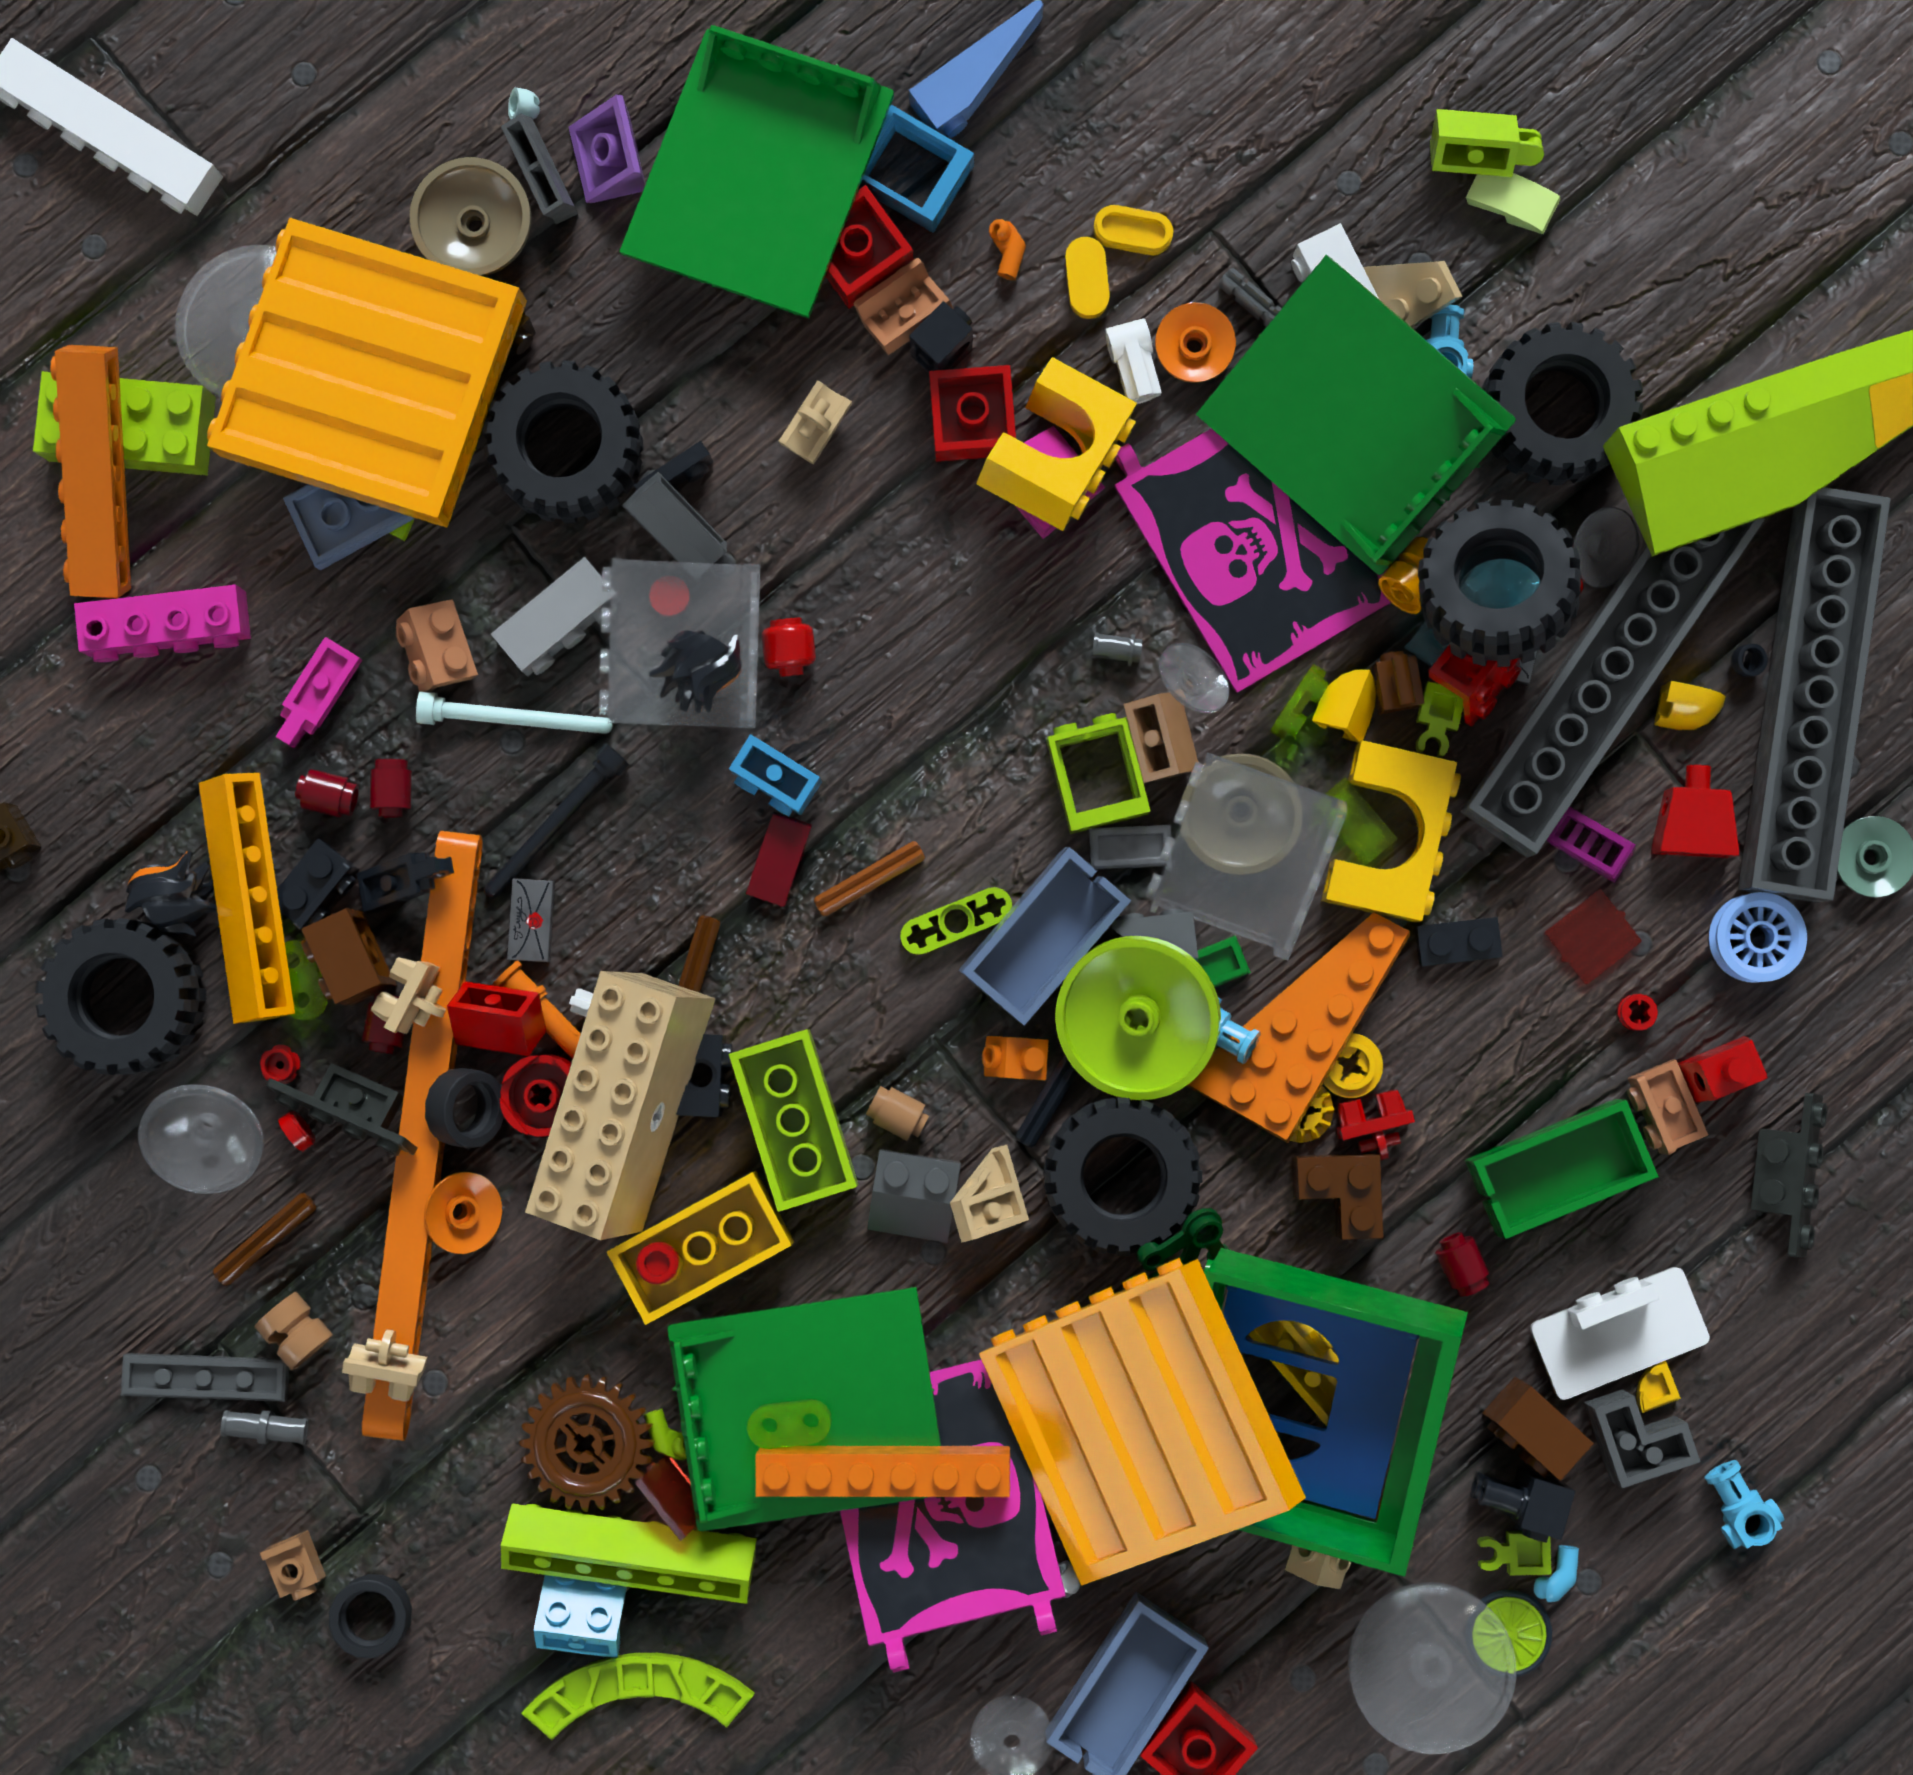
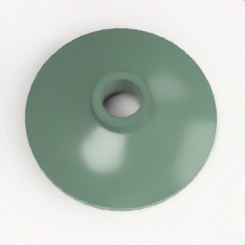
[1837,816,1913,897]

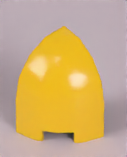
[1312,670,1376,743]
[1654,681,1726,730]

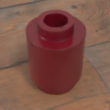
[370,759,412,818]
[295,769,359,817]
[362,993,405,1054]
[1435,1232,1490,1297]

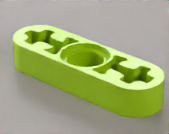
[900,887,1012,955]

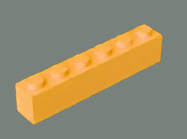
[199,772,295,1024]

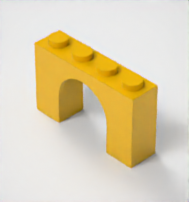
[976,357,1137,531]
[1321,740,1461,923]

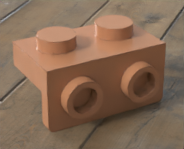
[854,258,953,355]
[396,599,478,692]
[1627,1059,1708,1155]

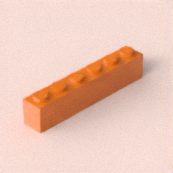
[50,345,131,598]
[756,1446,1010,1497]

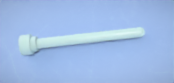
[416,691,613,734]

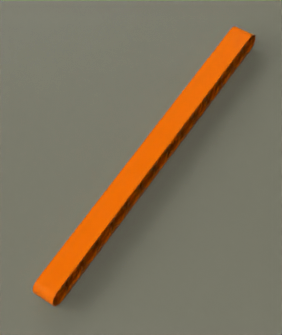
[362,831,483,1441]

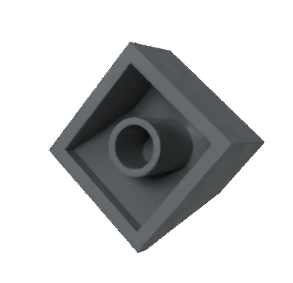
[867,1149,961,1243]

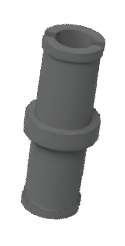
[220,1410,309,1445]

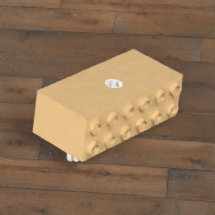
[525,971,715,1240]

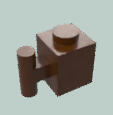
[1370,651,1425,715]

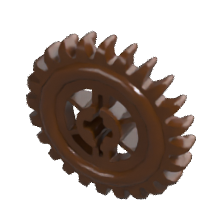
[519,1374,655,1512]

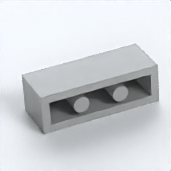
[491,557,620,677]

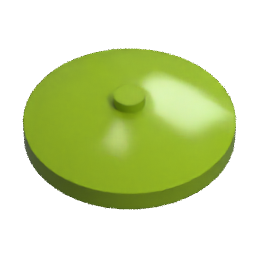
[1055,936,1221,1100]

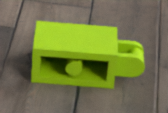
[1430,109,1544,177]

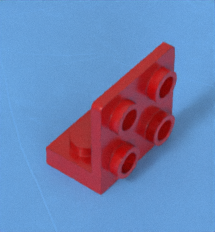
[1429,644,1521,727]

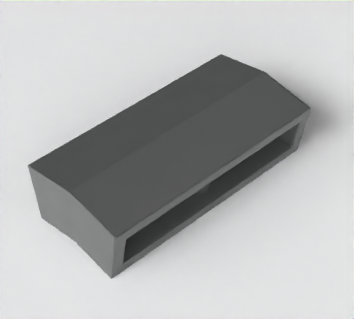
[501,114,578,224]
[622,472,727,580]

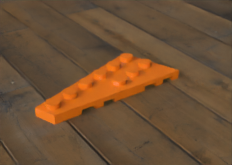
[1187,912,1410,1143]

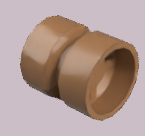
[254,1291,333,1371]

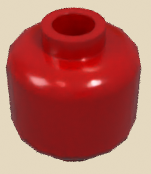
[761,617,816,677]

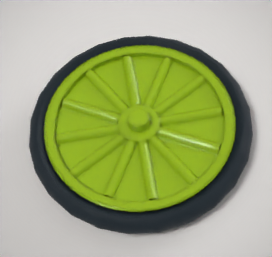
[1466,1590,1552,1678]

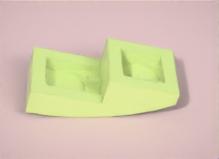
[1466,173,1561,235]

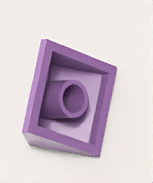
[569,95,646,203]

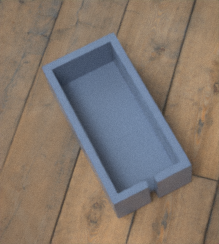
[958,847,1131,1026]
[1045,1592,1209,1775]

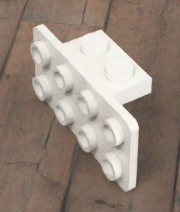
[1530,1267,1709,1400]

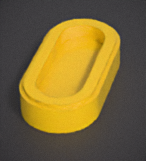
[1093,205,1173,255]
[1065,237,1110,319]

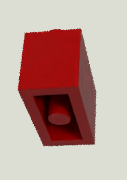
[447,981,546,1056]

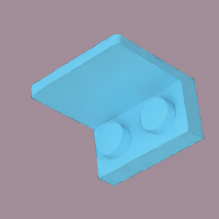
[533,1575,627,1658]

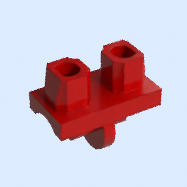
[1335,1090,1415,1161]

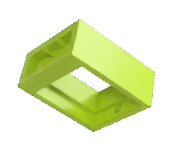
[1046,713,1151,834]

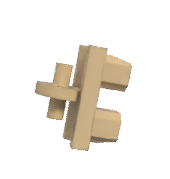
[779,380,852,465]
[371,957,446,1034]
[342,1329,427,1401]

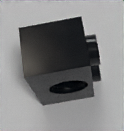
[909,301,973,373]
[676,1034,733,1117]

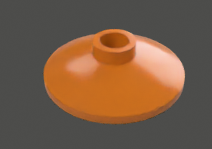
[1155,302,1236,383]
[424,1172,502,1254]

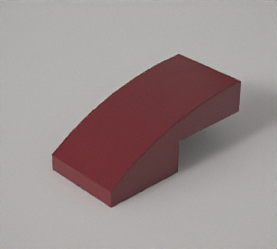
[746,812,812,907]

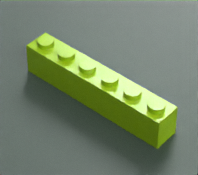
[501,1504,757,1604]

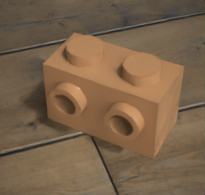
[1124,691,1200,783]

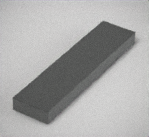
[121,1353,289,1402]

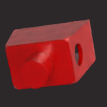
[1651,765,1739,859]
[1678,1036,1768,1102]

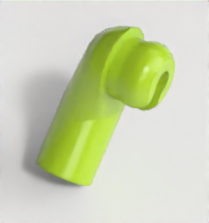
[643,1408,687,1460]

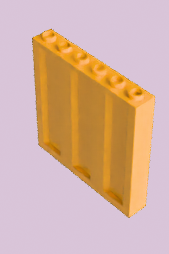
[207,217,527,528]
[979,1258,1306,1586]

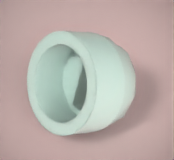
[508,87,540,120]

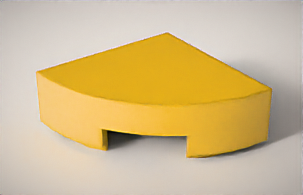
[1636,1360,1681,1413]

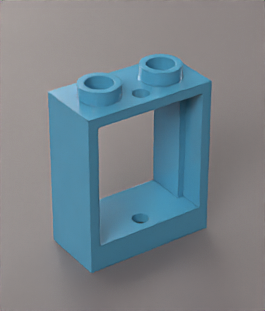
[859,104,974,233]

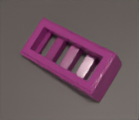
[1546,807,1636,883]

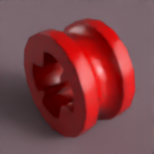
[1617,994,1658,1031]

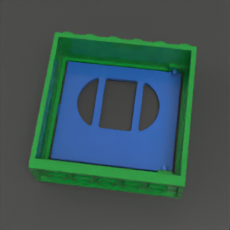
[1204,1248,1468,1577]

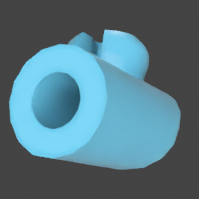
[1534,1545,1579,1602]

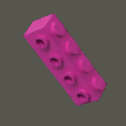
[74,585,251,662]

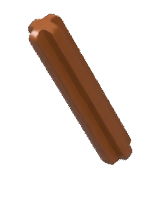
[814,841,925,916]

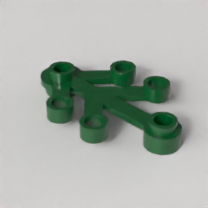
[1123,1208,1230,1290]

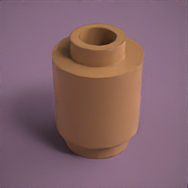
[866,1086,929,1141]

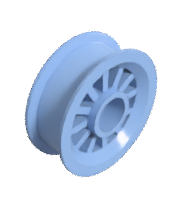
[1709,892,1807,983]

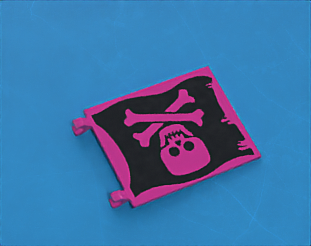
[1114,428,1391,693]
[840,1360,1066,1673]

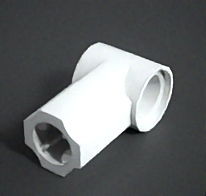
[1105,318,1162,404]

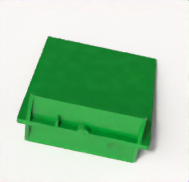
[619,25,894,319]
[1196,255,1516,575]
[668,1287,941,1531]

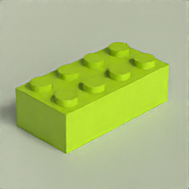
[33,371,216,476]
[729,1029,859,1212]

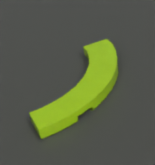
[521,1652,755,1740]

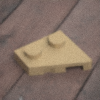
[1363,261,1463,328]
[950,1145,1029,1243]

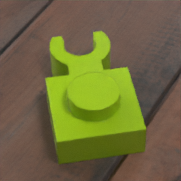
[1416,682,1463,758]
[1477,1531,1552,1576]

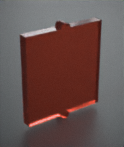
[1544,889,1642,985]
[635,1455,698,1541]

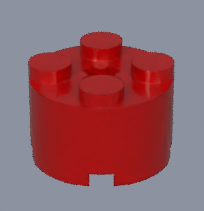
[500,1055,572,1137]

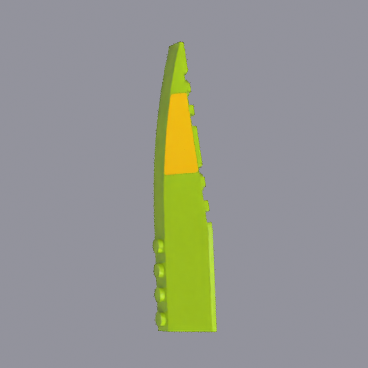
[1603,330,1913,556]

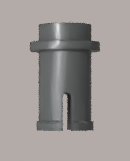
[1092,632,1143,666]

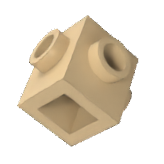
[1285,1545,1351,1589]

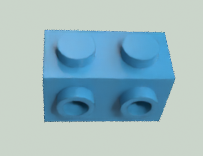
[729,734,822,817]

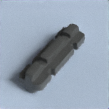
[1219,268,1282,327]

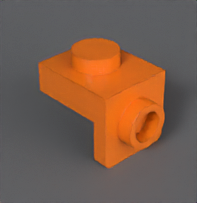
[982,1036,1049,1080]

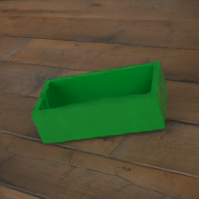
[1465,1099,1659,1239]

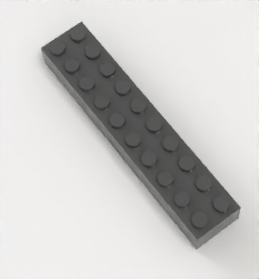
[1738,487,1891,903]
[1460,518,1765,857]

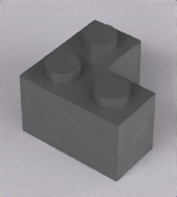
[1584,1390,1701,1488]

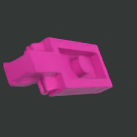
[276,637,362,748]

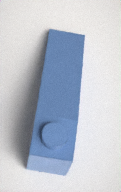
[909,0,1043,138]

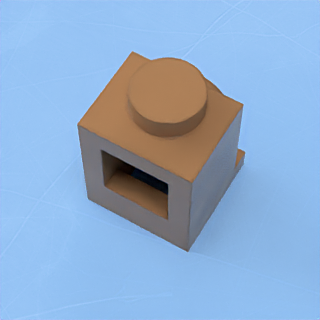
[260,1530,326,1601]

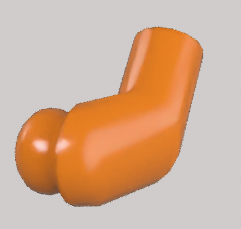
[989,219,1026,280]

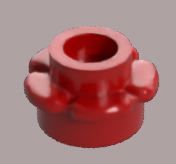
[260,1045,301,1084]

